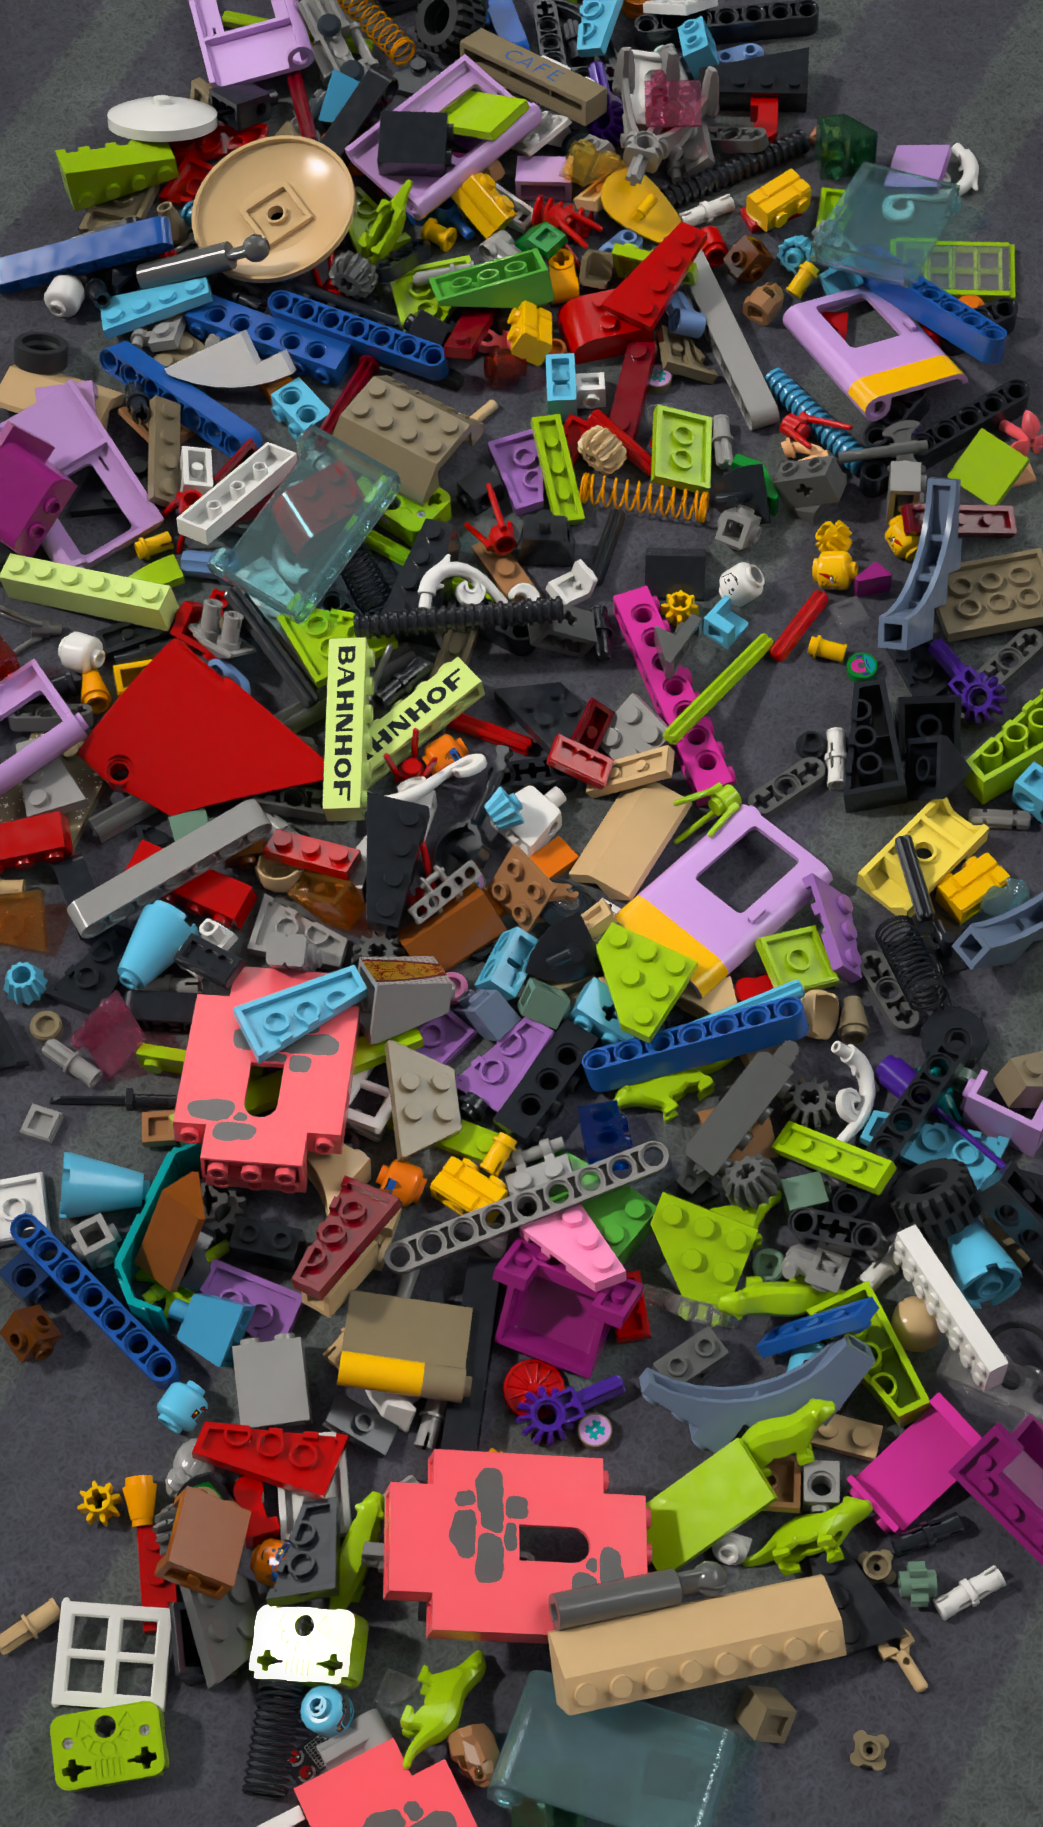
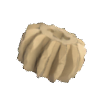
[577,425,627,476]

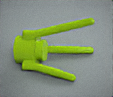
[673,782,742,845]

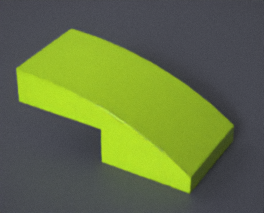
[128,554,185,588]

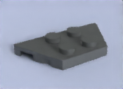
[180,1574,257,1689]

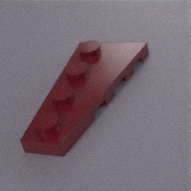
[292,1175,402,1301]

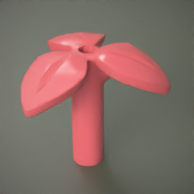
[999,410,1043,456]

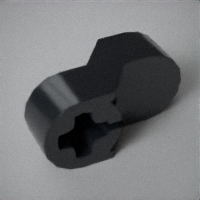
[179,1225,215,1294]

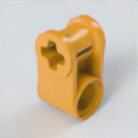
[548,249,580,305]

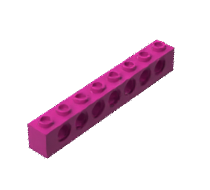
[613,586,736,807]

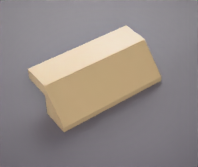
[0,365,124,430]
[568,782,693,901]

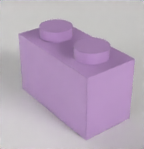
[515,156,573,201]

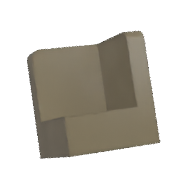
[578,249,615,289]
[735,1685,797,1744]

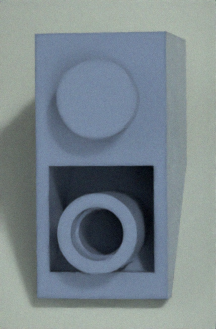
[452,989,521,1041]

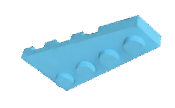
[577,0,624,57]
[100,277,213,339]
[233,965,368,1064]
[859,1110,1010,1190]

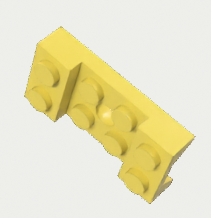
[857,797,989,918]

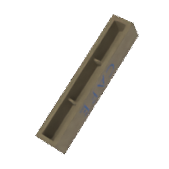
[460,28,607,126]

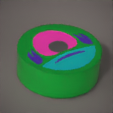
[846,652,877,683]

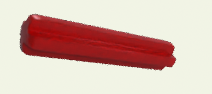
[587,409,652,476]
[769,590,828,662]
[447,713,533,755]

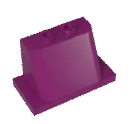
[0,421,78,558]
[492,1236,644,1379]
[949,1413,1043,1566]

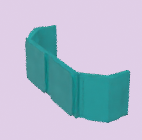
[114,1143,203,1333]

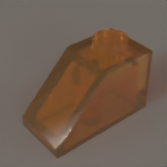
[287,870,366,930]

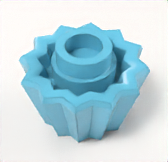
[777,235,816,274]
[484,787,525,830]
[3,962,48,1005]

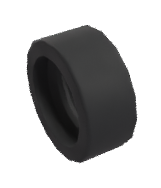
[14,331,69,374]

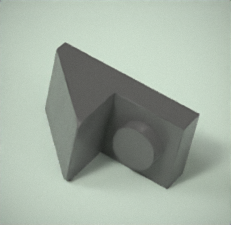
[654,613,702,680]

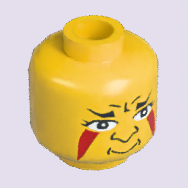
[885,514,920,561]
[812,551,858,590]

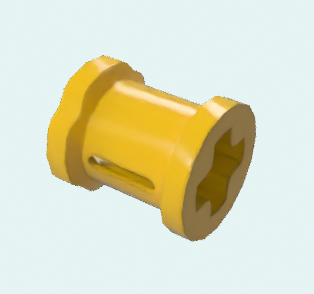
[421,218,457,252]

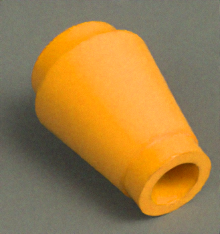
[81,669,111,714]
[122,1475,157,1529]

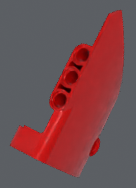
[77,637,324,817]

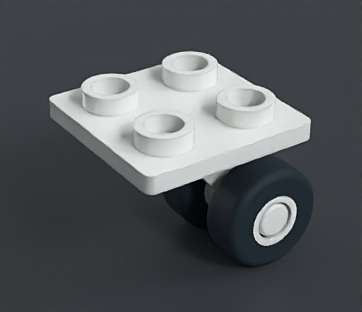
[511,111,589,165]

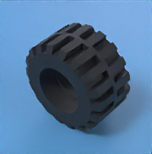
[414,0,485,59]
[888,1158,982,1242]

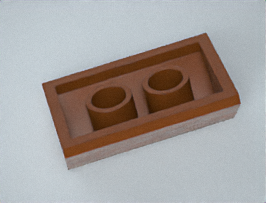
[396,882,507,973]
[134,1171,205,1292]

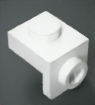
[575,372,606,409]
[545,559,598,606]

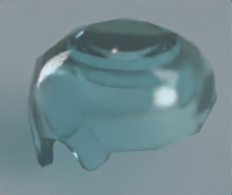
[980,878,1030,918]

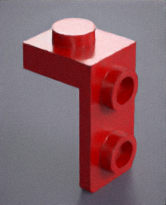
[170,601,232,661]

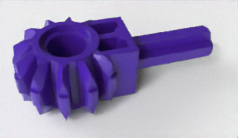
[586,61,624,148]
[928,638,1008,726]
[516,1375,626,1447]

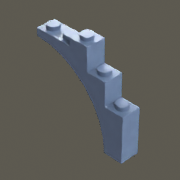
[878,477,962,650]
[952,892,1043,970]
[639,1333,876,1453]

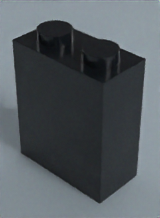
[377,111,454,177]

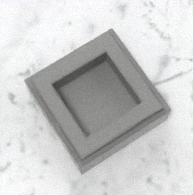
[20,1103,64,1145]

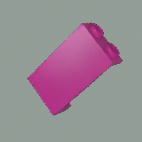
[846,1392,982,1534]

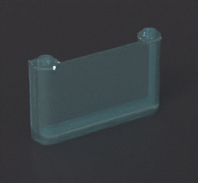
[809,161,962,289]
[207,424,401,624]
[487,1670,738,1827]

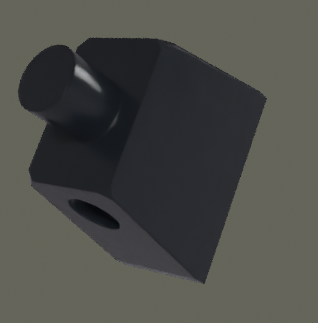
[209,82,278,131]
[518,510,575,567]

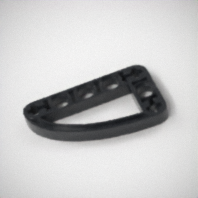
[533,0,618,91]

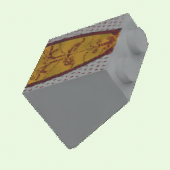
[354,956,455,1044]

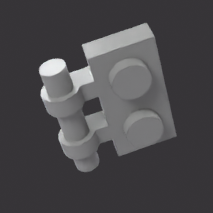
[666,118,715,184]
[130,310,188,352]
[502,1136,573,1197]
[781,1244,850,1293]

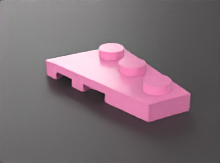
[519,1204,626,1292]

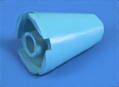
[117,900,200,989]
[59,1152,150,1219]
[947,1217,1023,1309]

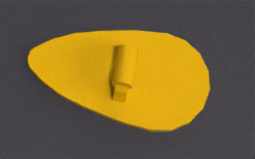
[601,168,681,244]

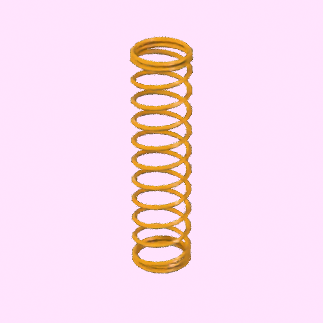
[337,0,416,65]
[579,472,709,524]

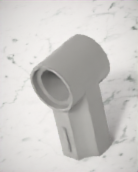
[478,229,522,262]
[316,1709,393,1771]

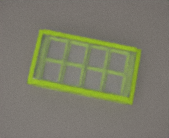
[889,240,1015,302]

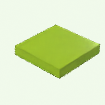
[947,428,1031,505]
[755,925,840,993]

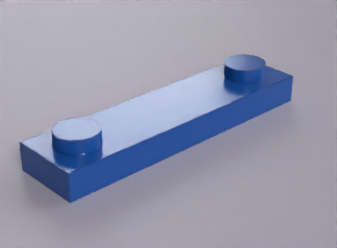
[756,1297,879,1358]

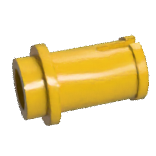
[785,261,819,299]
[134,531,174,560]
[807,635,847,663]
[479,1132,517,1177]

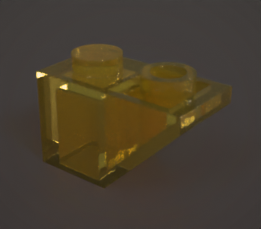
[558,139,626,187]

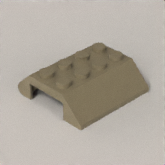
[326,375,485,507]

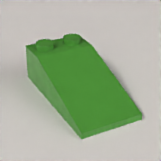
[429,248,555,308]
[530,1150,657,1266]

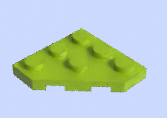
[389,255,471,332]
[277,603,399,689]
[596,922,698,1044]
[650,1192,758,1325]

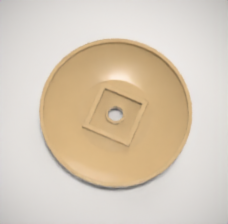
[191,135,356,283]

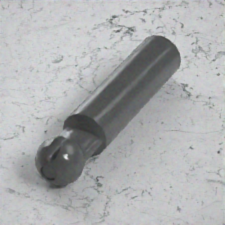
[136,234,270,290]
[548,1561,727,1631]

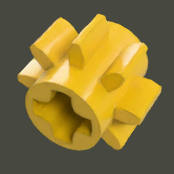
[815,520,852,552]
[661,590,699,626]
[77,1481,123,1527]

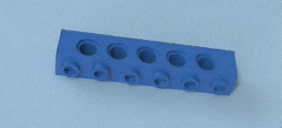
[185,295,354,387]

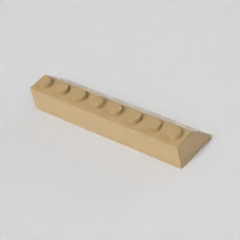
[547,1574,847,1716]

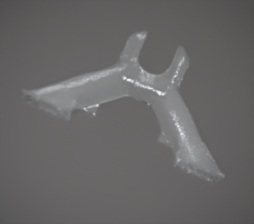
[644,1284,771,1336]

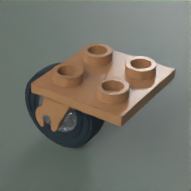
[487,844,590,933]

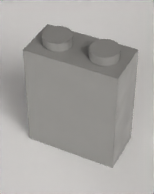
[232,1333,313,1430]

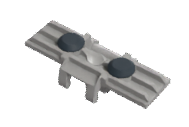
[296,0,380,86]

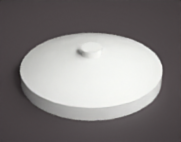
[107,95,218,142]

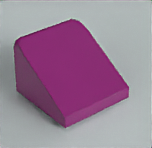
[853,561,892,598]

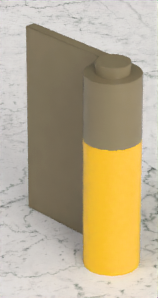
[337,1290,473,1403]

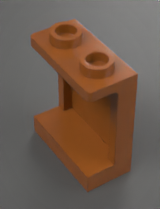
[155,1486,252,1601]

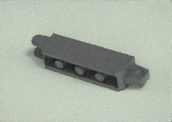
[676,1040,800,1195]

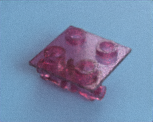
[645,69,702,127]
[71,990,147,1082]

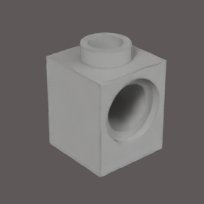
[802,1460,840,1514]

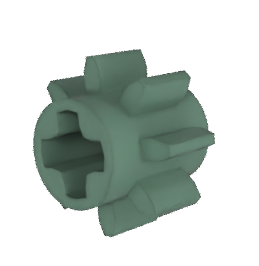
[898,1561,937,1607]

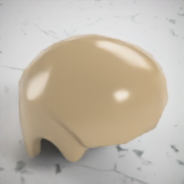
[255,855,304,893]
[800,989,839,1040]
[891,1296,942,1352]

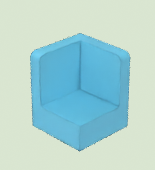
[818,257,864,296]
[704,595,749,649]

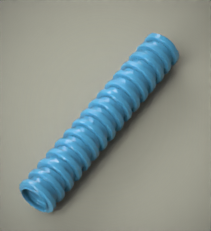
[764,367,867,475]

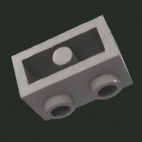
[886,460,927,525]

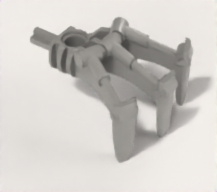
[612,47,719,186]

